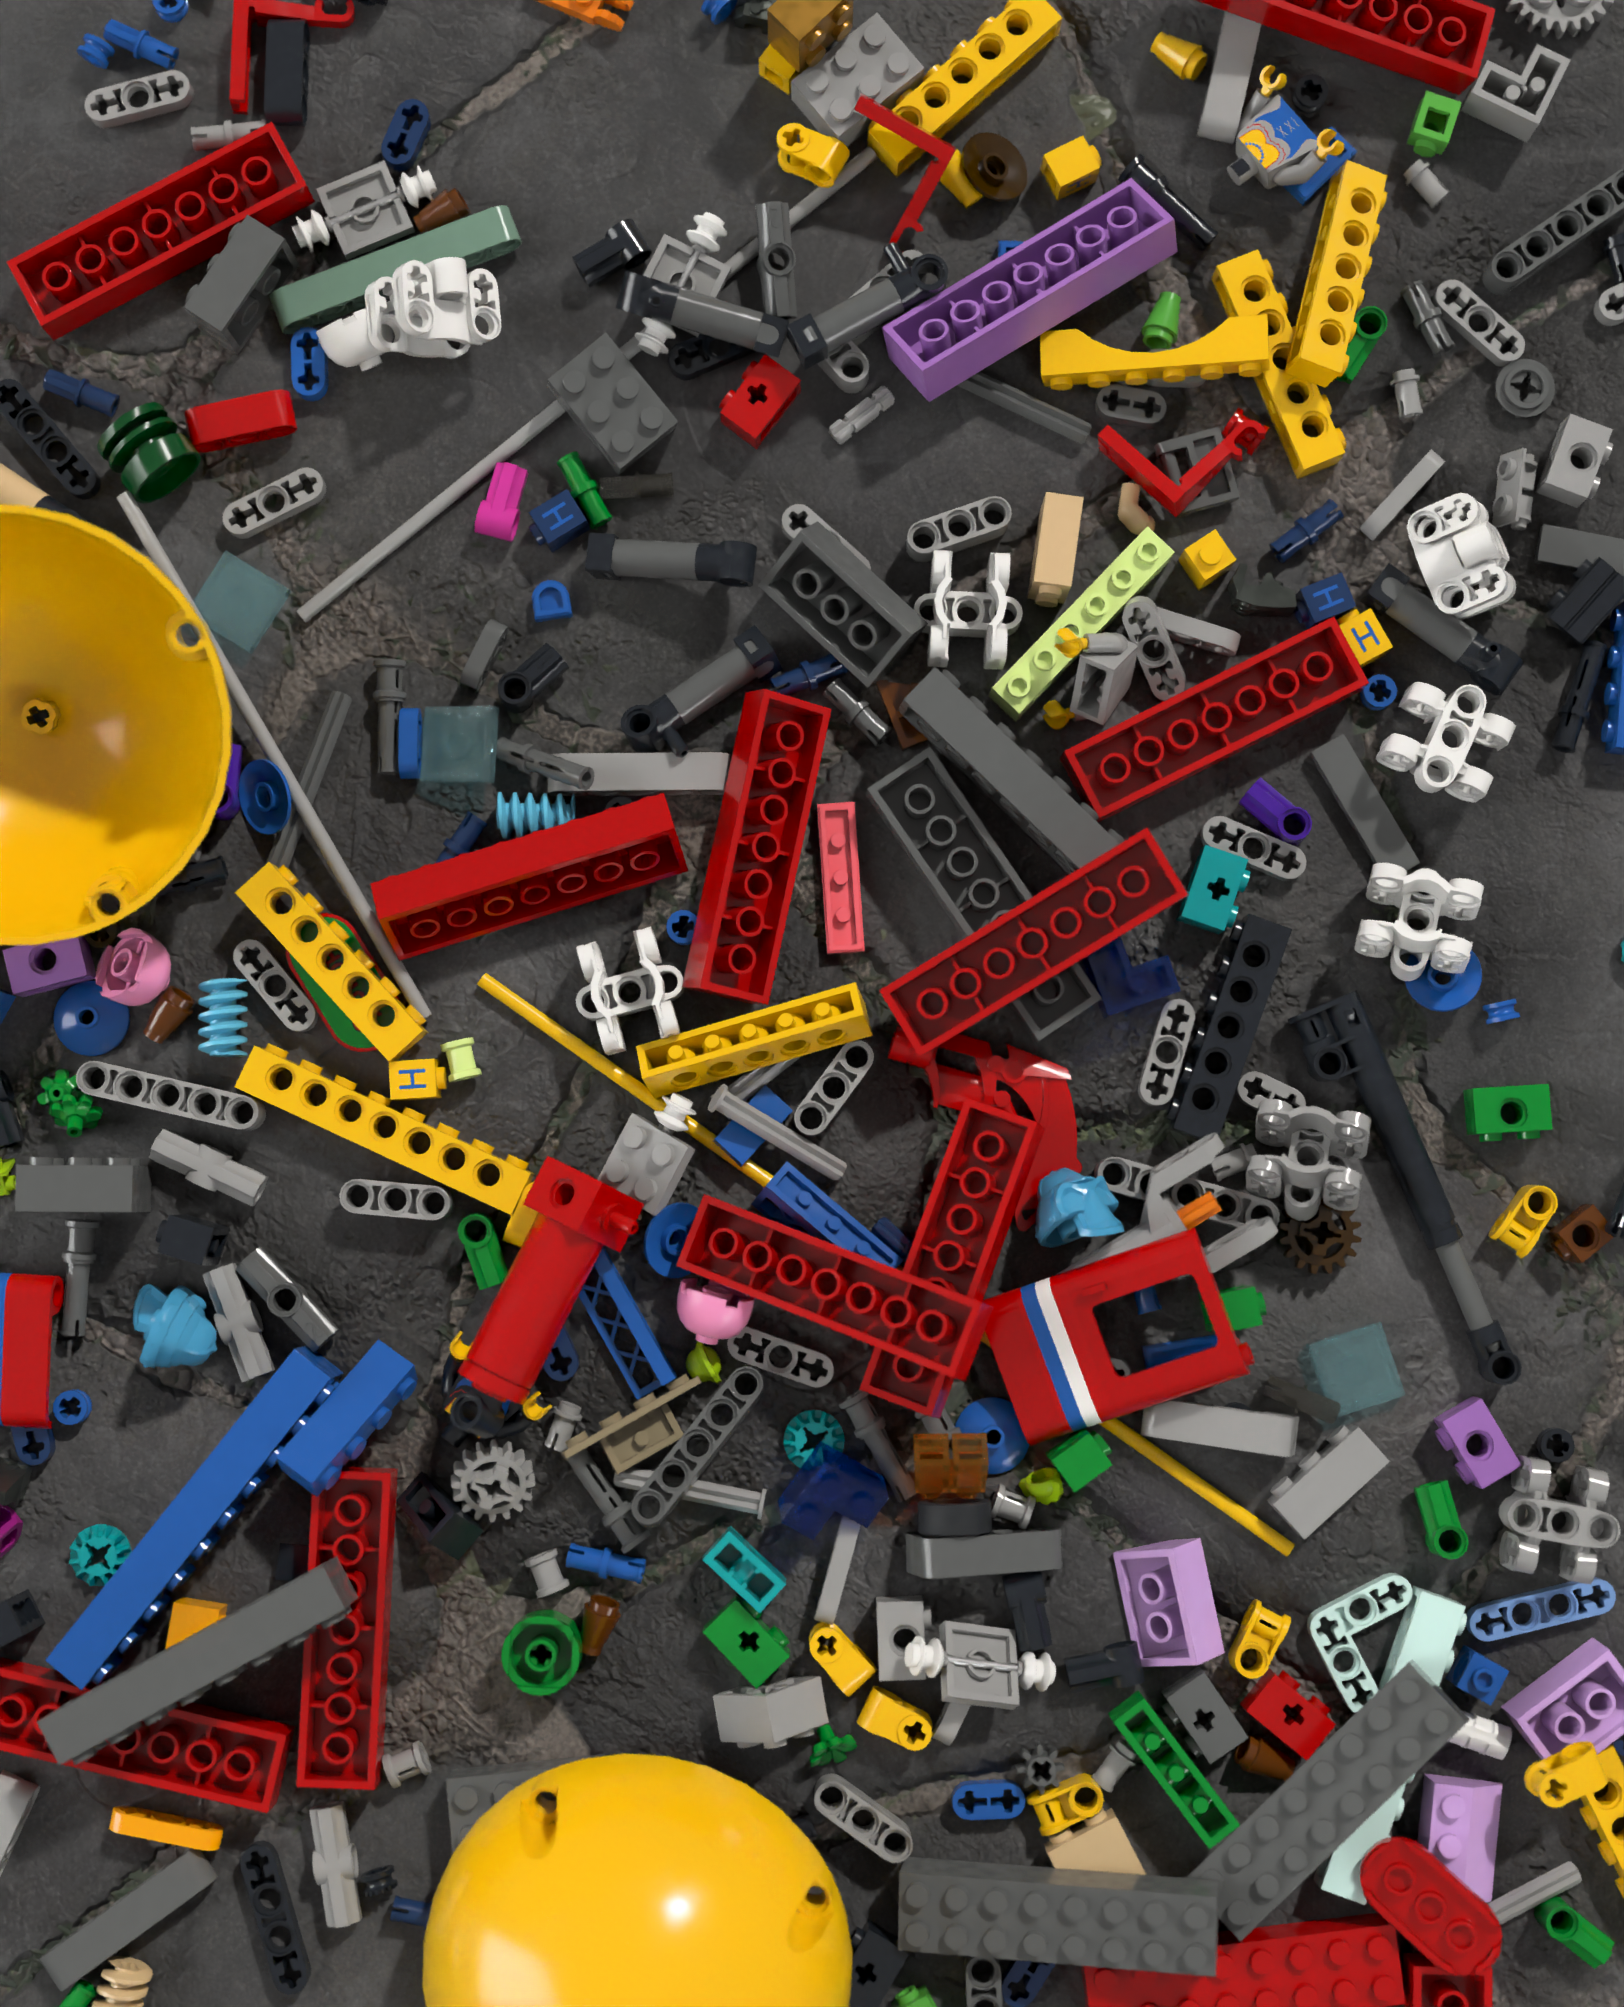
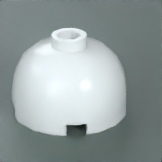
[316,308,393,372]

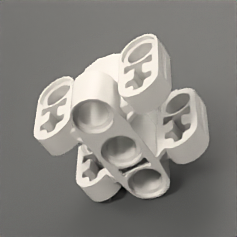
[365,257,501,359]
[1407,493,1516,619]
[914,550,1023,670]
[1376,682,1516,803]
[1354,863,1484,981]
[576,926,684,1056]

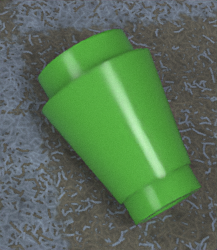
[1141,292,1181,349]

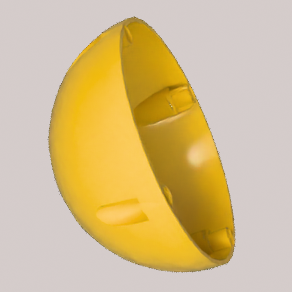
[0,505,232,945]
[423,1754,853,2007]

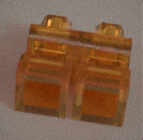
[913,1433,989,1499]

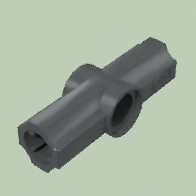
[755,201,797,320]
[236,1246,340,1353]

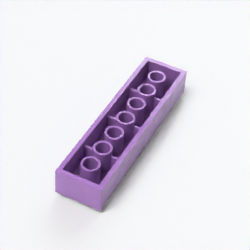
[882,178,1177,402]

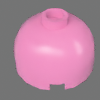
[95,928,171,1006]
[676,1278,755,1345]

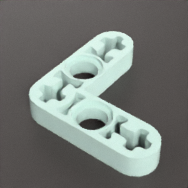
[1307,1573,1413,1713]

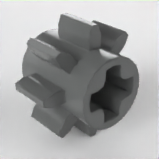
[1015,1741,1065,1794]

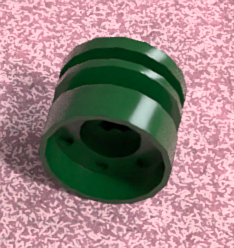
[97,402,201,504]

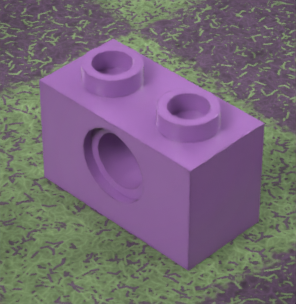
[2,935,96,997]
[1433,1396,1522,1489]

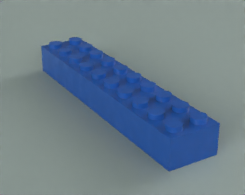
[45,1346,344,1690]

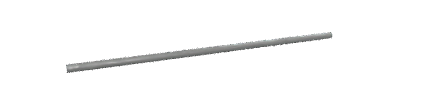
[117,491,432,1019]

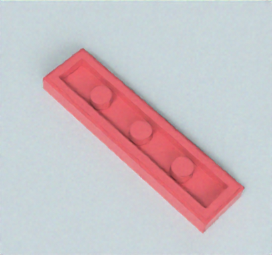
[817,802,865,955]

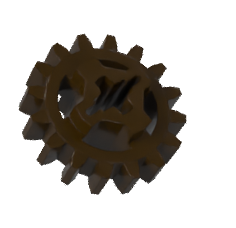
[1277,1194,1362,1274]

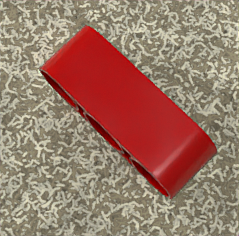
[184,390,297,453]

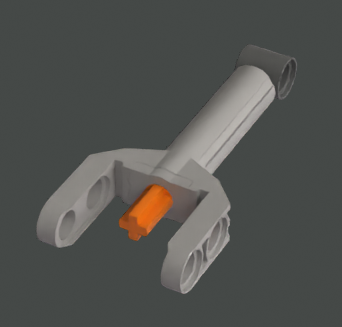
[1056,1133,1278,1288]

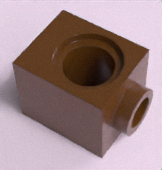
[1547,1204,1614,1263]

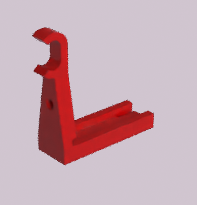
[229,0,355,115]
[854,93,956,253]
[1097,420,1265,517]

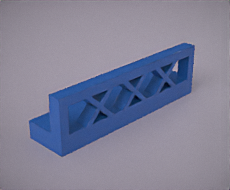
[751,1161,903,1269]
[579,1246,677,1400]

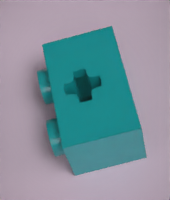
[1176,845,1251,935]
[703,1525,786,1614]

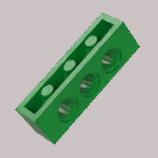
[1108,1690,1240,1850]

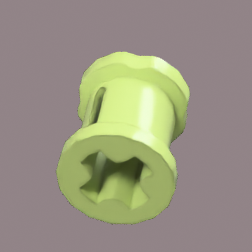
[440,1037,482,1083]

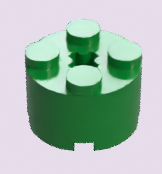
[501,1609,583,1696]

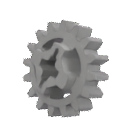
[451,1439,535,1522]

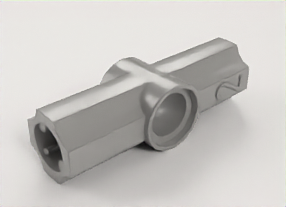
[149,1129,268,1206]
[203,1263,275,1382]
[309,1801,362,1928]

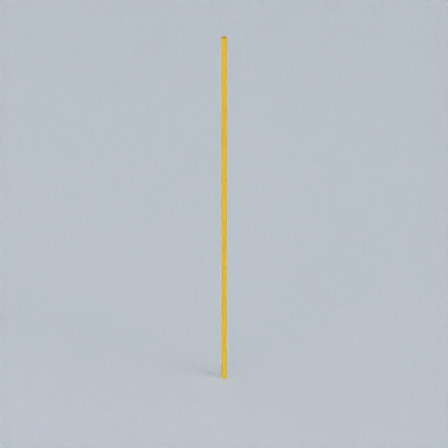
[477,973,1295,1556]

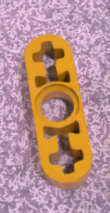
[109,1806,224,1851]

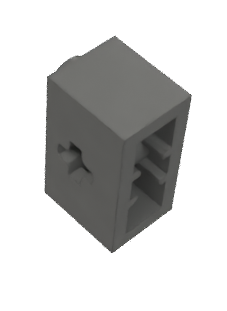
[1161,1666,1249,1764]

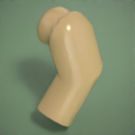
[1118,483,1155,535]

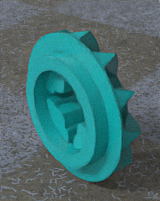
[784,1410,845,1472]
[69,1524,132,1586]

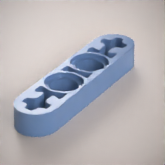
[1466,1577,1616,1642]

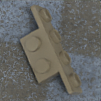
[561,1374,702,1475]

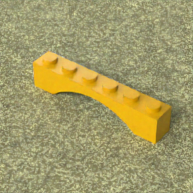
[1040,314,1269,391]

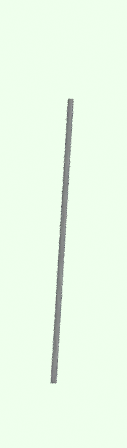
[296,146,877,623]

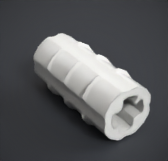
[1448,1711,1512,1760]

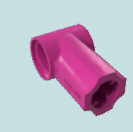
[474,462,528,542]

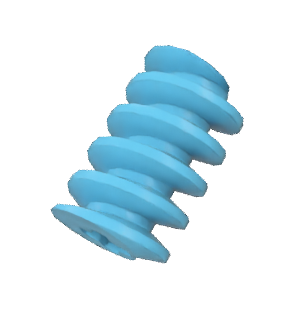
[496,792,576,839]
[198,978,248,1057]

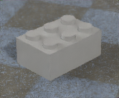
[791,13,925,147]

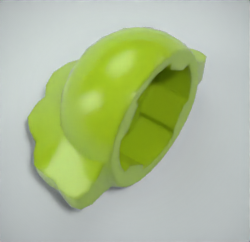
[686,1340,722,1384]
[1019,1467,1064,1505]

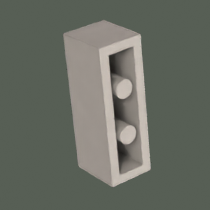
[1267,1424,1390,1540]

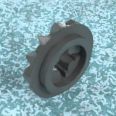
[1494,359,1555,418]

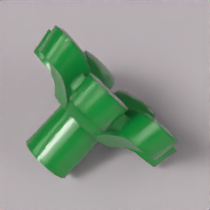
[37,1068,88,1117]
[51,1094,103,1137]
[809,1724,857,1767]

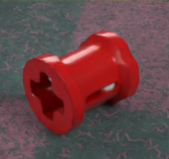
[1222,408,1270,456]

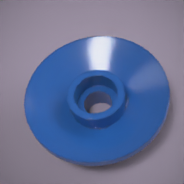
[239,759,291,835]
[1405,950,1482,1012]
[54,981,130,1056]
[644,1202,698,1278]
[954,1397,1029,1474]

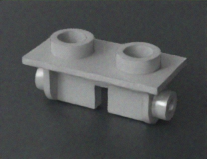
[1492,448,1538,530]

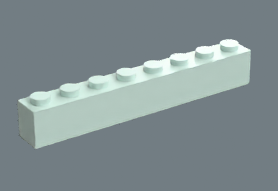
[1314,1585,1467,1905]

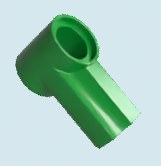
[1335,306,1388,384]
[458,1212,509,1290]
[1413,1479,1468,1559]
[1534,1895,1615,1969]

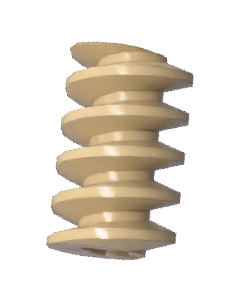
[92,1956,153,2007]

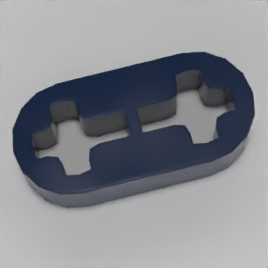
[381,99,431,171]
[543,1324,580,1381]
[10,1412,56,1465]
[1001,1960,1056,2007]

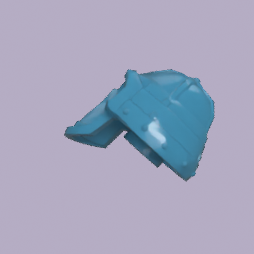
[1035,1167,1124,1248]
[133,1284,217,1368]

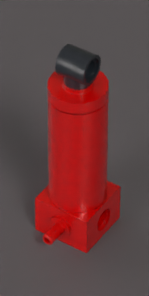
[450,1155,644,1438]

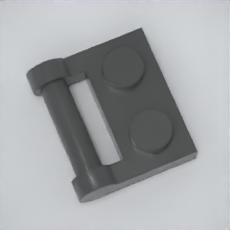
[1154,426,1240,518]

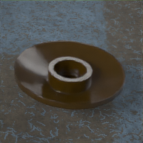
[962,132,1028,202]

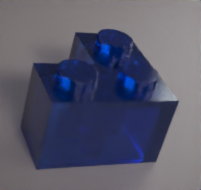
[1082,936,1181,1019]
[778,1441,889,1540]

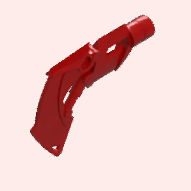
[887,1026,1082,1231]

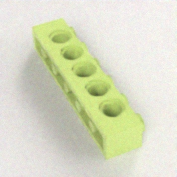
[989,526,1175,722]

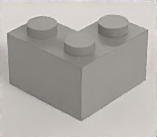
[1461,44,1570,142]
[713,1676,829,1749]

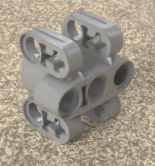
[1246,1099,1371,1221]
[1499,1454,1620,1584]

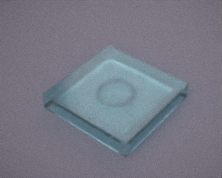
[193,551,291,654]
[420,706,499,783]
[1306,1321,1405,1419]

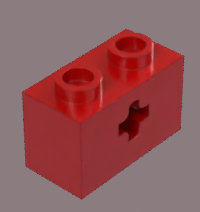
[719,354,801,449]
[1240,1668,1336,1761]

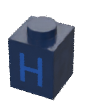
[528,489,590,552]
[1294,572,1357,629]

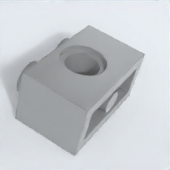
[1535,414,1613,508]
[876,1595,931,1681]

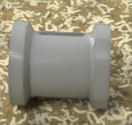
[991,1484,1036,1530]
[524,1548,570,1598]
[382,1740,432,1789]

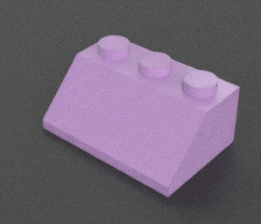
[1113,1538,1225,1667]
[1501,1637,1624,1760]
[1417,1773,1503,1903]

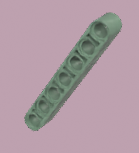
[269,205,522,334]

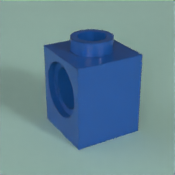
[1446,1645,1509,1706]

